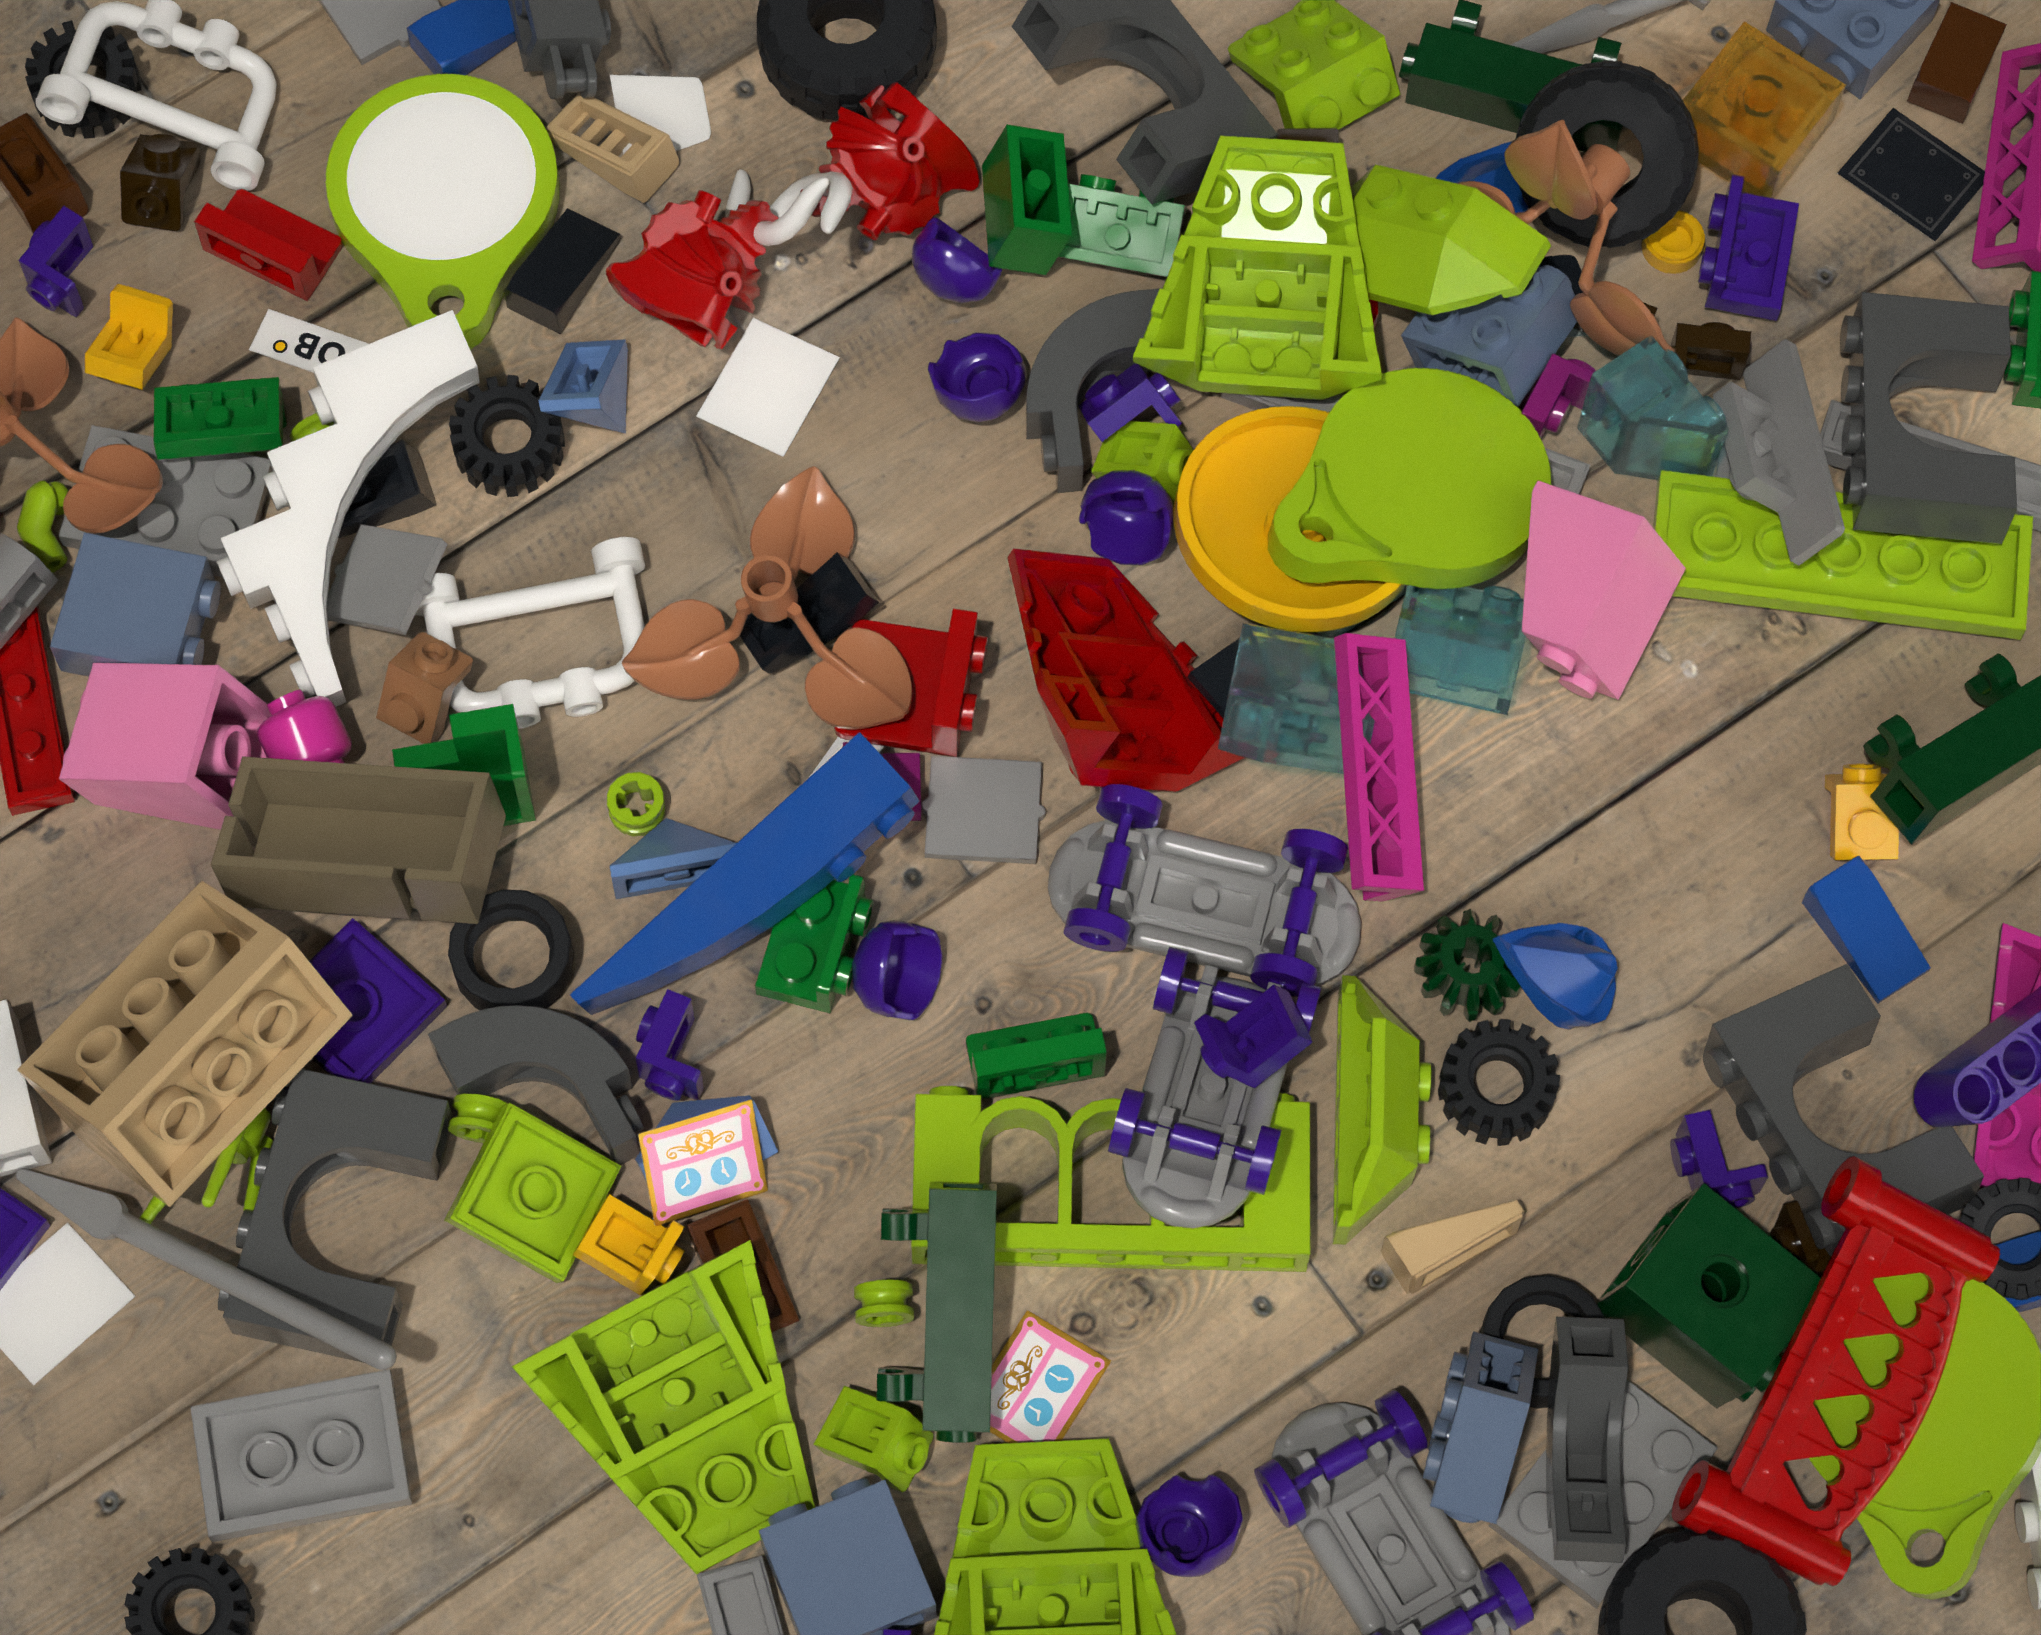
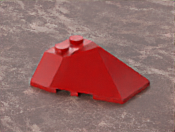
[1007,548,1263,792]

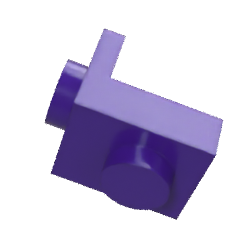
[18,206,94,317]
[1078,363,1182,442]
[1194,985,1313,1088]
[636,989,704,1101]
[1670,1110,1768,1209]

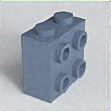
[1766,0,1940,100]
[1401,265,1577,406]
[50,533,221,677]
[1422,1331,1538,1524]
[759,1479,937,1635]

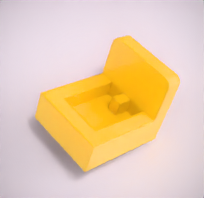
[85,284,173,390]
[1825,763,1899,860]
[573,1194,685,1295]

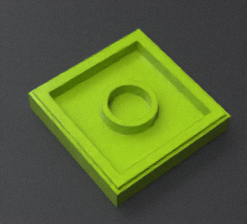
[444,1103,621,1283]

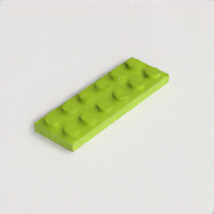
[1653,470,2033,640]

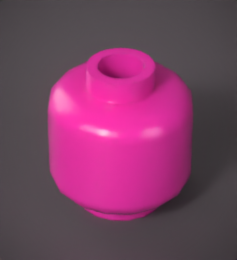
[257,689,352,763]

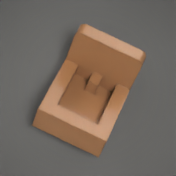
[376,632,473,744]

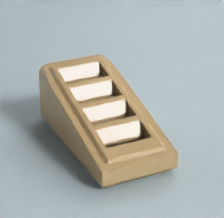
[546,92,679,203]
[1381,1200,1524,1294]

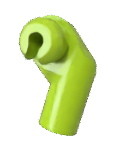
[17,480,69,573]

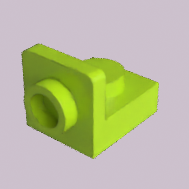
[1091,421,1193,506]
[814,1386,933,1492]

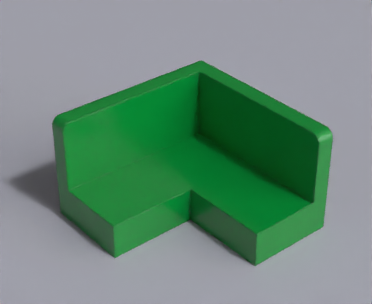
[392,704,536,826]

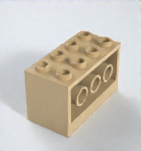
[17,881,353,1207]

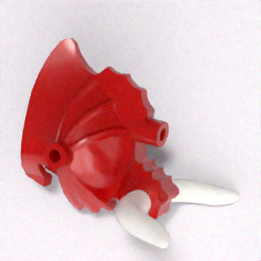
[770,82,979,240]
[606,169,829,350]

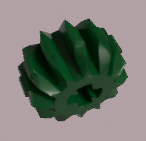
[1414,908,1520,1022]

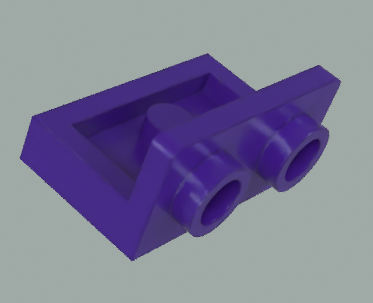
[1698,174,1799,321]

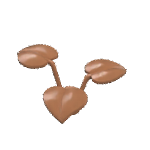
[1457,120,1676,361]
[0,317,163,534]
[622,466,912,730]

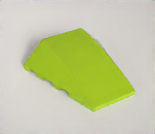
[1132,135,1382,400]
[511,1240,815,1574]
[934,1438,1177,1635]

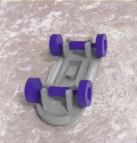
[1048,784,1361,997]
[1108,947,1321,1228]
[1254,1389,1534,1635]

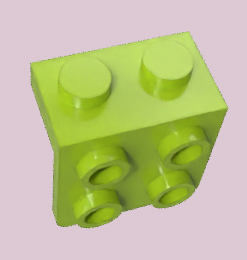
[1228,0,1400,130]

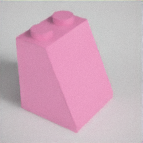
[1522,481,1686,700]
[59,663,271,830]

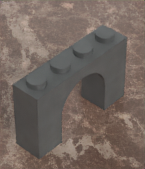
[1011,0,1278,204]
[1840,292,2017,544]
[1703,964,1984,1259]
[218,1069,453,1363]

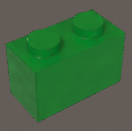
[982,124,1072,275]

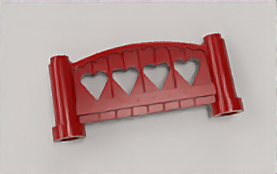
[1672,1156,2000,1587]

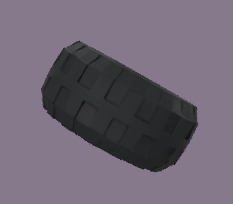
[757,0,937,121]
[1515,60,1699,248]
[1597,1528,1807,1635]

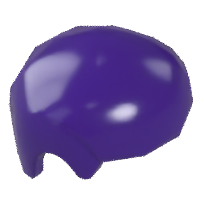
[912,217,1002,304]
[928,332,1027,422]
[1079,470,1174,565]
[852,920,943,1020]
[1136,1474,1243,1577]

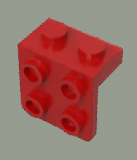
[834,608,988,757]

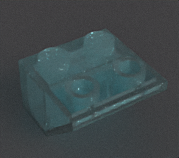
[1577,335,1729,480]
[1395,585,1526,715]
[1218,623,1375,774]

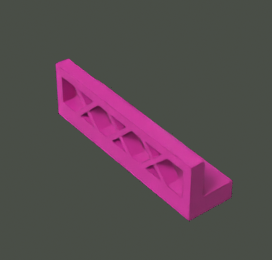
[1972,43,2041,272]
[1334,633,1424,902]

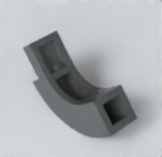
[1026,288,1160,493]
[428,1005,644,1165]
[1546,1317,1628,1563]

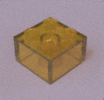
[1683,21,1846,198]

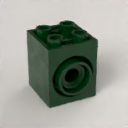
[1596,1183,1821,1409]

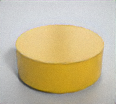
[1641,210,1705,274]

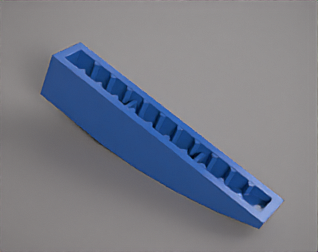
[570,732,919,1015]

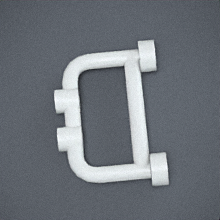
[36,0,277,191]
[415,537,645,729]

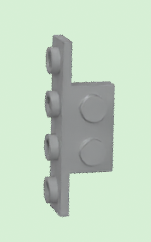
[1713,339,1845,565]

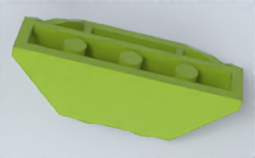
[1351,164,1551,315]
[1332,975,1431,1245]

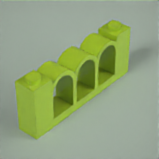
[911,1086,1310,1272]

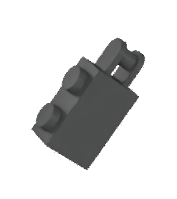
[508,0,611,99]

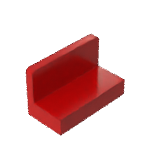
[194,189,343,302]

